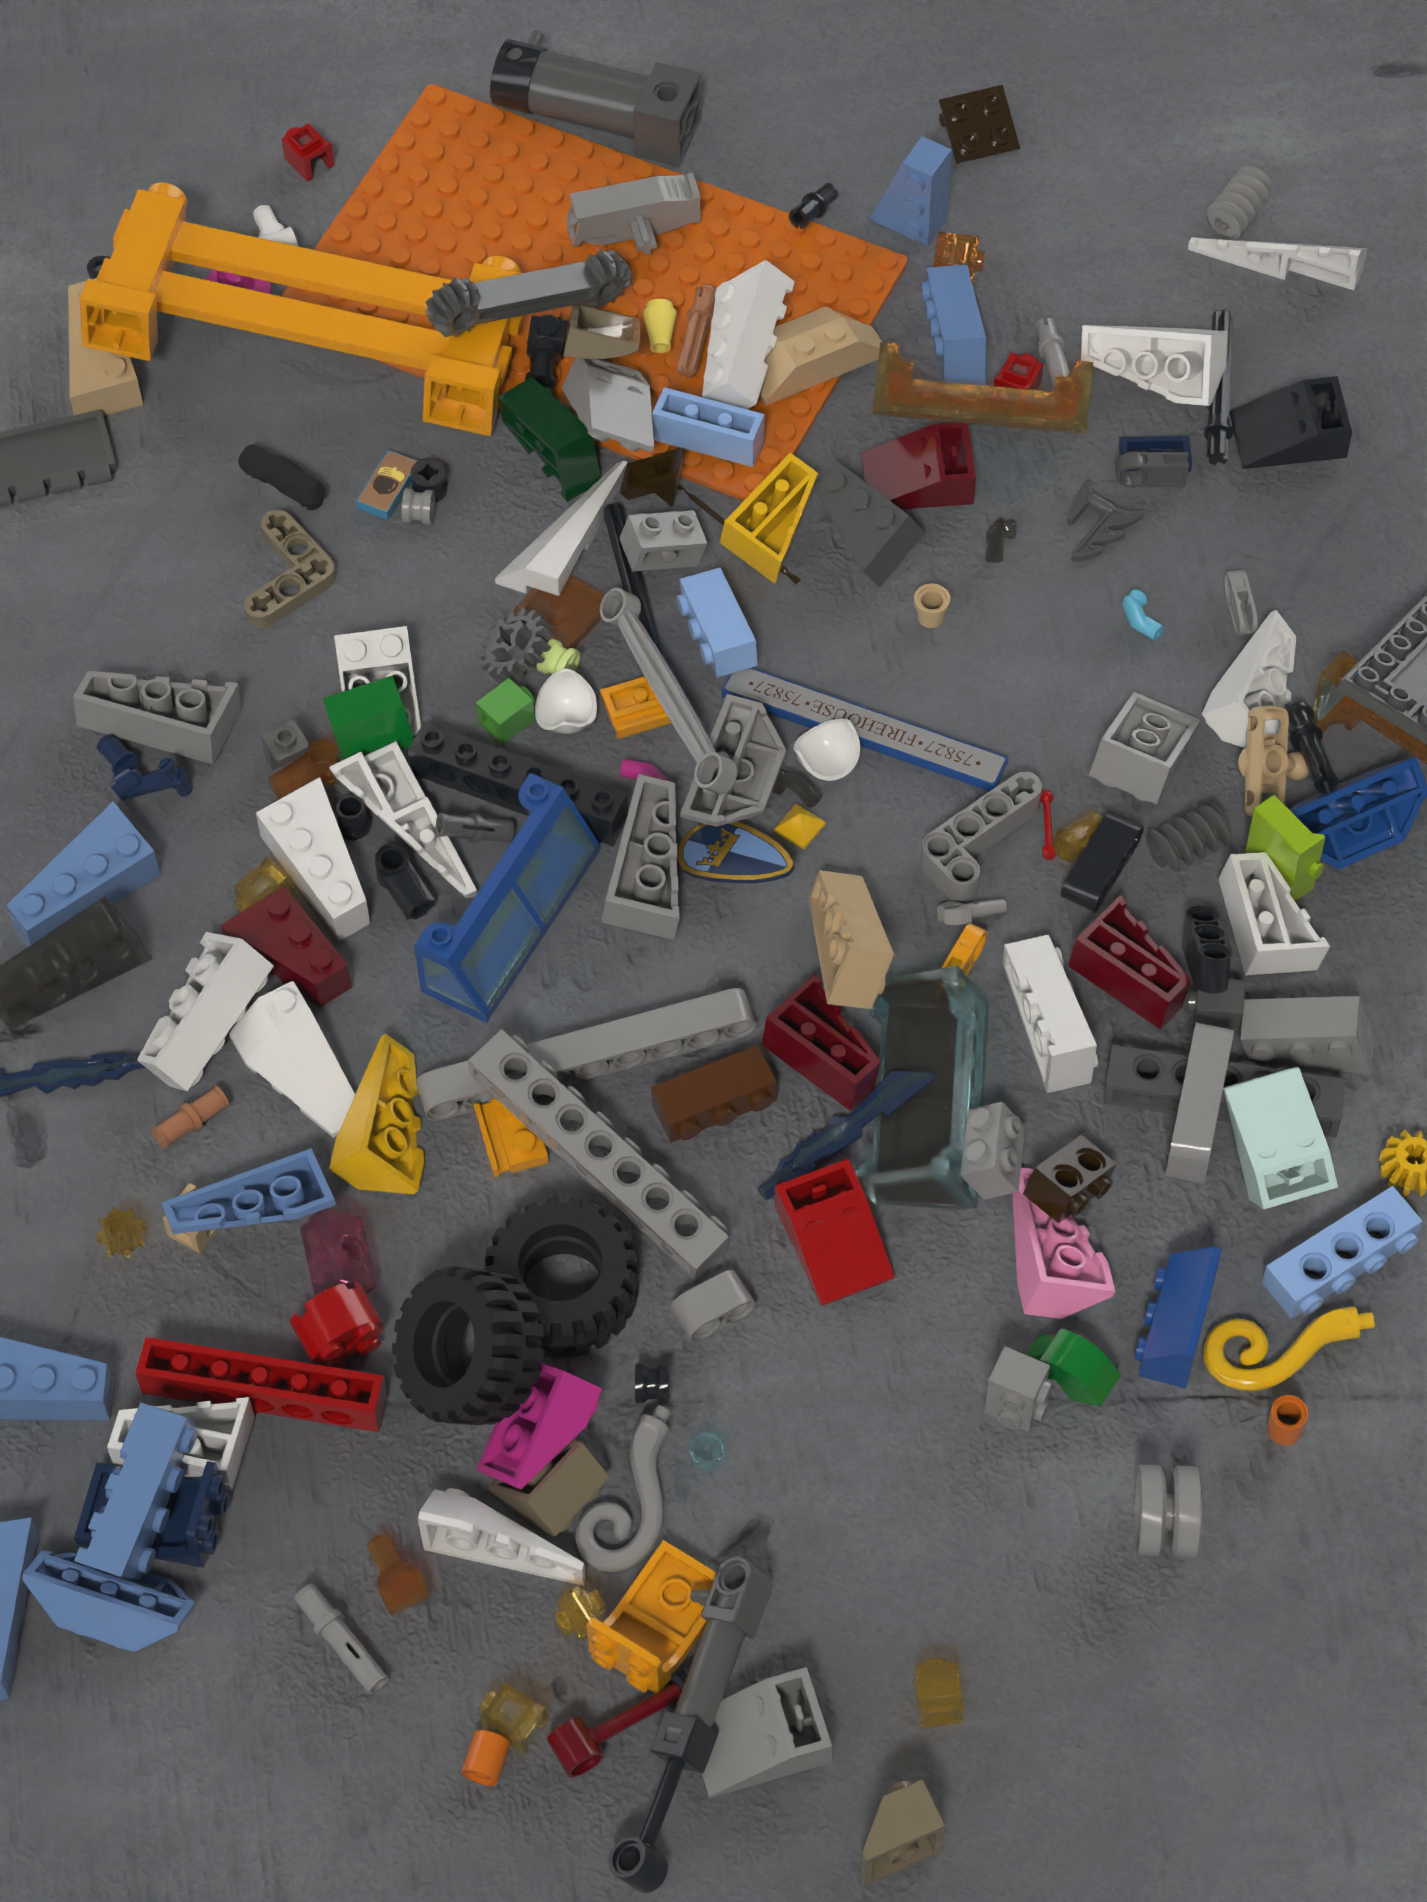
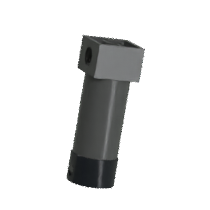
[490,30,701,167]

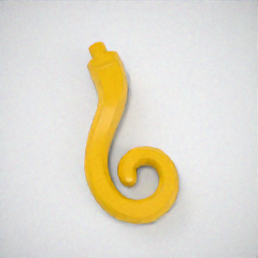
[1203,1306,1375,1391]

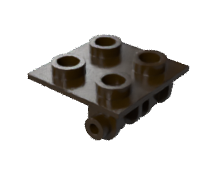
[939,85,1020,164]

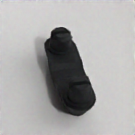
[238,444,326,510]

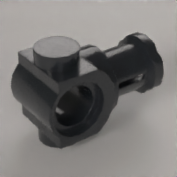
[525,315,566,388]

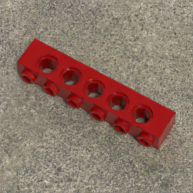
[135,1337,388,1432]

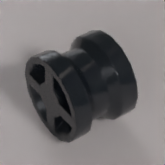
[410,458,448,503]
[635,1363,669,1403]

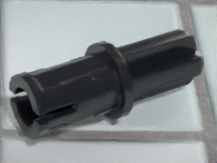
[789,183,838,229]

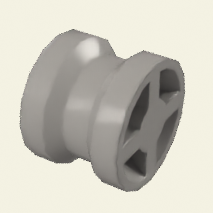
[401,488,435,525]

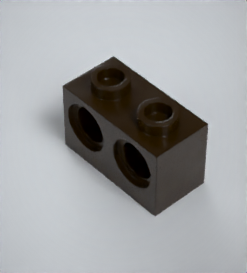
[1023,1135,1117,1223]

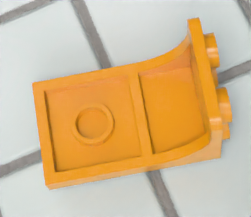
[586,1540,716,1693]

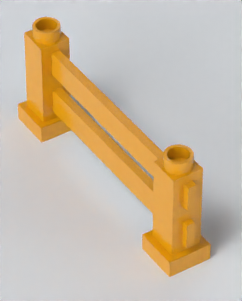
[79,182,524,436]

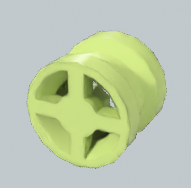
[537,639,581,675]

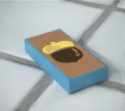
[356,450,418,520]

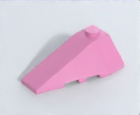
[1012,1167,1116,1319]

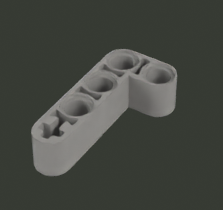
[921,771,1042,904]
[1165,1022,1234,1184]

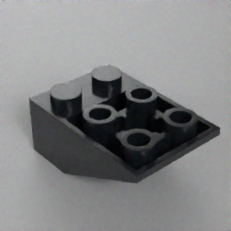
[1229,376,1353,469]

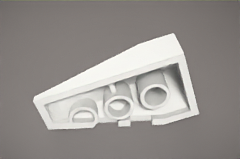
[1081,325,1228,406]
[228,981,355,1137]
[418,1488,586,1586]

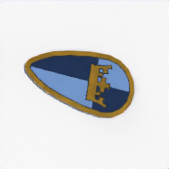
[677,821,795,883]

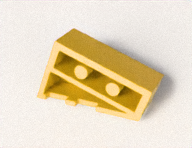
[719,453,818,584]

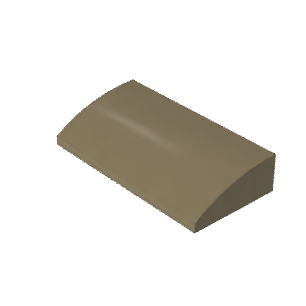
[564,304,640,359]

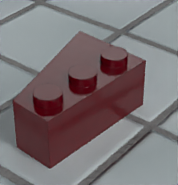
[220,886,352,1008]
[1068,895,1191,1030]
[761,973,881,1111]

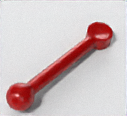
[1040,790,1057,860]

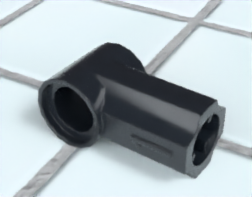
[375,843,435,920]

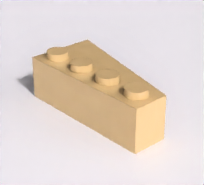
[68,278,143,416]
[808,870,894,1009]

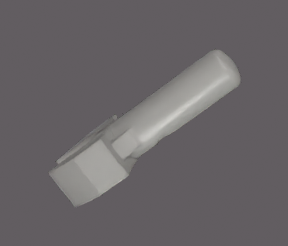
[937,898,1007,925]

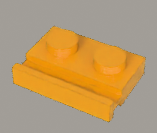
[600,676,671,739]
[473,1098,549,1178]

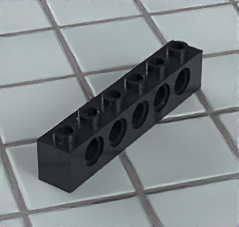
[408,722,628,847]

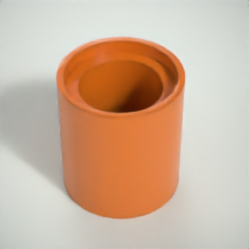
[1266,1395,1308,1445]
[461,1730,510,1786]

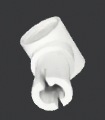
[253,205,299,247]

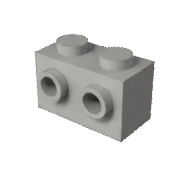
[619,510,708,572]
[960,1102,1025,1200]
[984,1346,1053,1432]

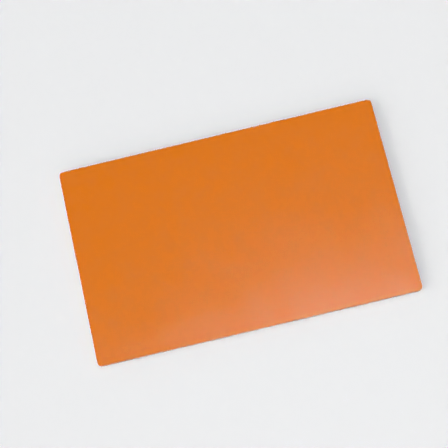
[281,84,908,501]

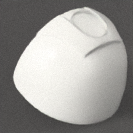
[535,669,597,734]
[793,719,860,781]

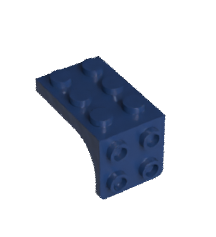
[74,1461,229,1568]

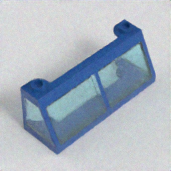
[414,773,600,1023]

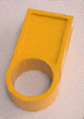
[936,923,988,1001]

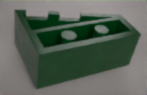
[498,377,601,502]

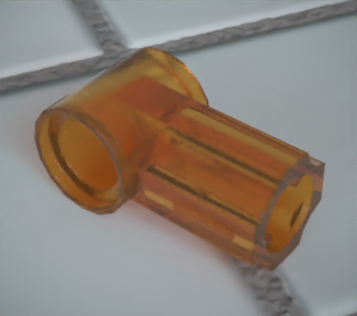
[268,739,340,799]

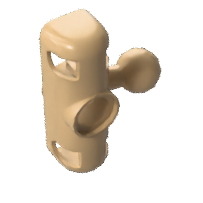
[1238,706,1310,817]

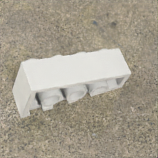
[702,260,795,409]
[256,777,370,942]
[137,932,274,1091]
[1002,934,1098,1093]

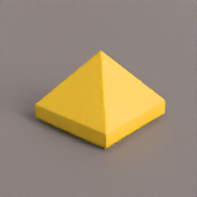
[774,804,826,850]

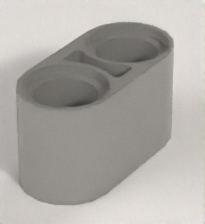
[670,1270,756,1342]

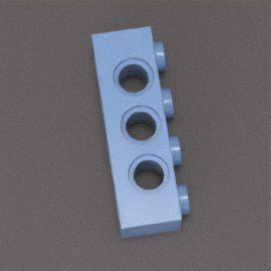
[1262,1186,1423,1319]

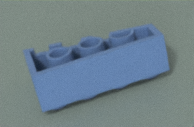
[6,801,160,954]

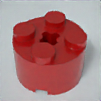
[290,1282,384,1368]

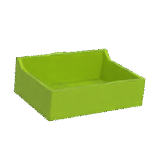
[1245,795,1326,901]

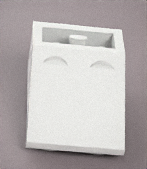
[334,626,421,736]

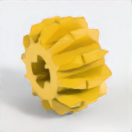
[1379,1129,1427,1198]

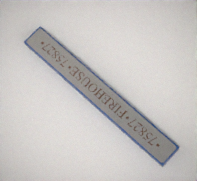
[722,668,1008,791]

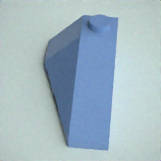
[161,1148,336,1234]

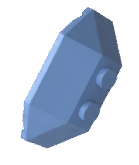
[22,1551,195,1652]

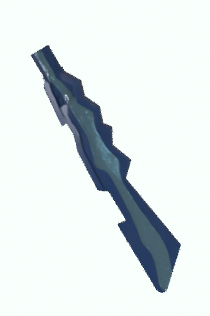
[0,1052,146,1097]
[757,1071,934,1200]

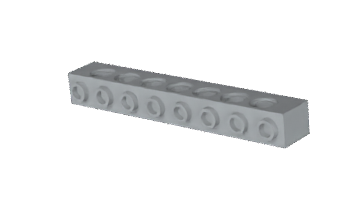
[468,1029,729,1281]

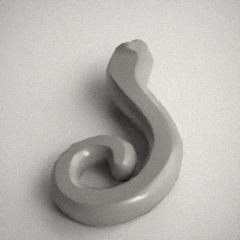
[575,1405,671,1573]

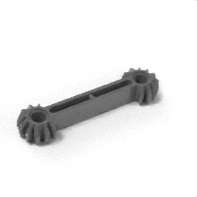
[425,249,632,337]

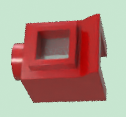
[281,123,335,182]
[993,352,1043,412]

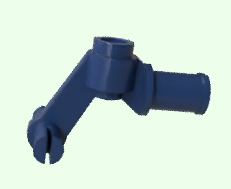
[97,734,192,802]

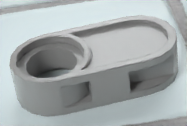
[1224,570,1258,636]

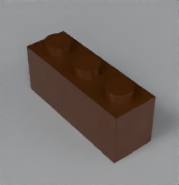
[651,1045,777,1143]

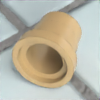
[914,583,950,628]

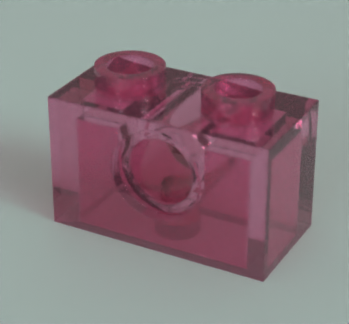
[300,1209,377,1296]

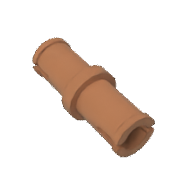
[151,1086,230,1149]

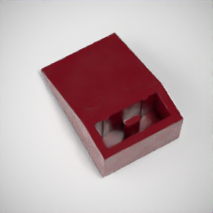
[861,422,976,510]

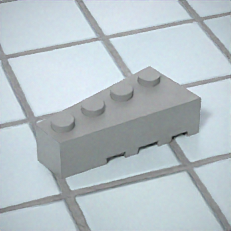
[73,671,241,764]
[601,774,679,940]

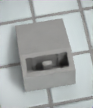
[561,358,654,452]
[701,1667,832,1799]

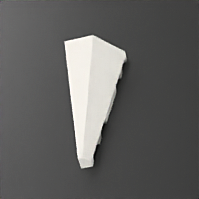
[1188,237,1367,290]
[495,460,628,596]
[329,741,477,898]

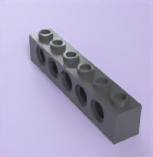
[1103,1044,1346,1138]

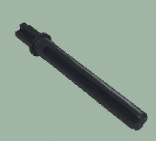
[1204,309,1233,465]

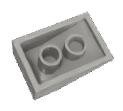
[1089,692,1201,804]

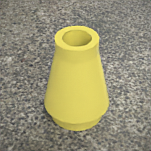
[643,299,677,354]

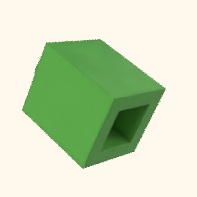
[476,678,535,745]

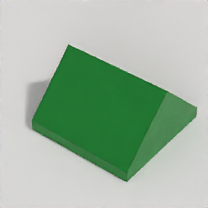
[322,675,414,760]

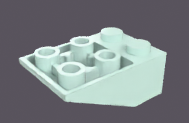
[1223,1066,1338,1209]

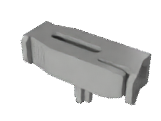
[566,172,701,255]

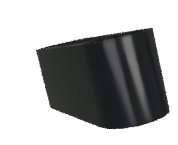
[1061,811,1144,913]
[1182,905,1233,994]

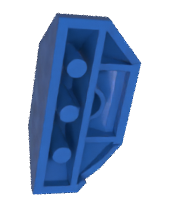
[1289,756,1427,869]

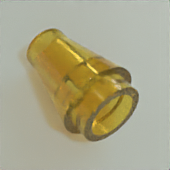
[1052,811,1102,862]

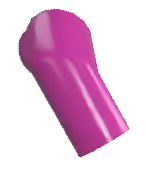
[620,759,667,781]

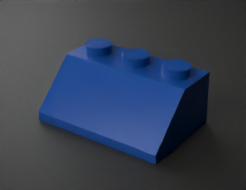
[1134,1247,1222,1389]

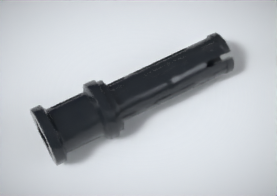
[1285,702,1338,793]

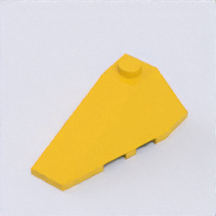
[329,1033,424,1194]

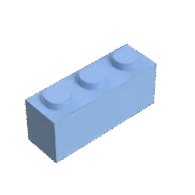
[652,387,765,467]
[676,567,758,678]

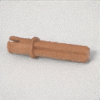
[677,284,716,378]

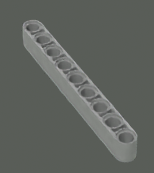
[416,988,757,1121]

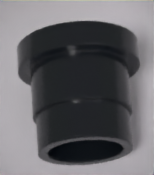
[335,795,372,840]

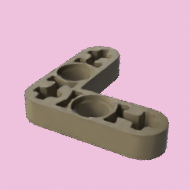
[244,509,336,628]

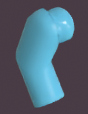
[1122,589,1164,641]

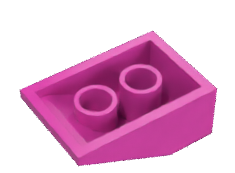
[476,1362,602,1489]

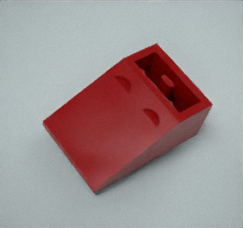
[775,1159,895,1306]

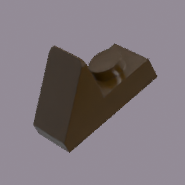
[619,448,684,506]

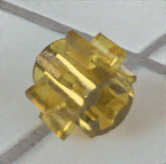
[96,1207,147,1258]
[554,1586,607,1639]

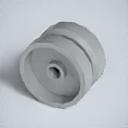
[1134,1464,1202,1558]

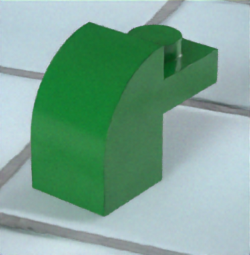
[1026,1328,1121,1406]

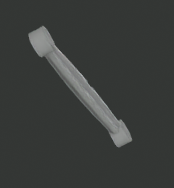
[600,588,737,795]

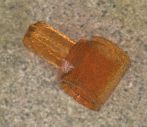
[367,1534,430,1616]

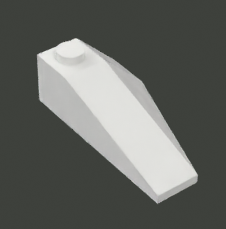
[1202,610,1296,748]

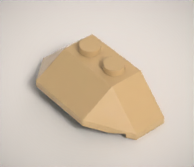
[759,306,889,406]

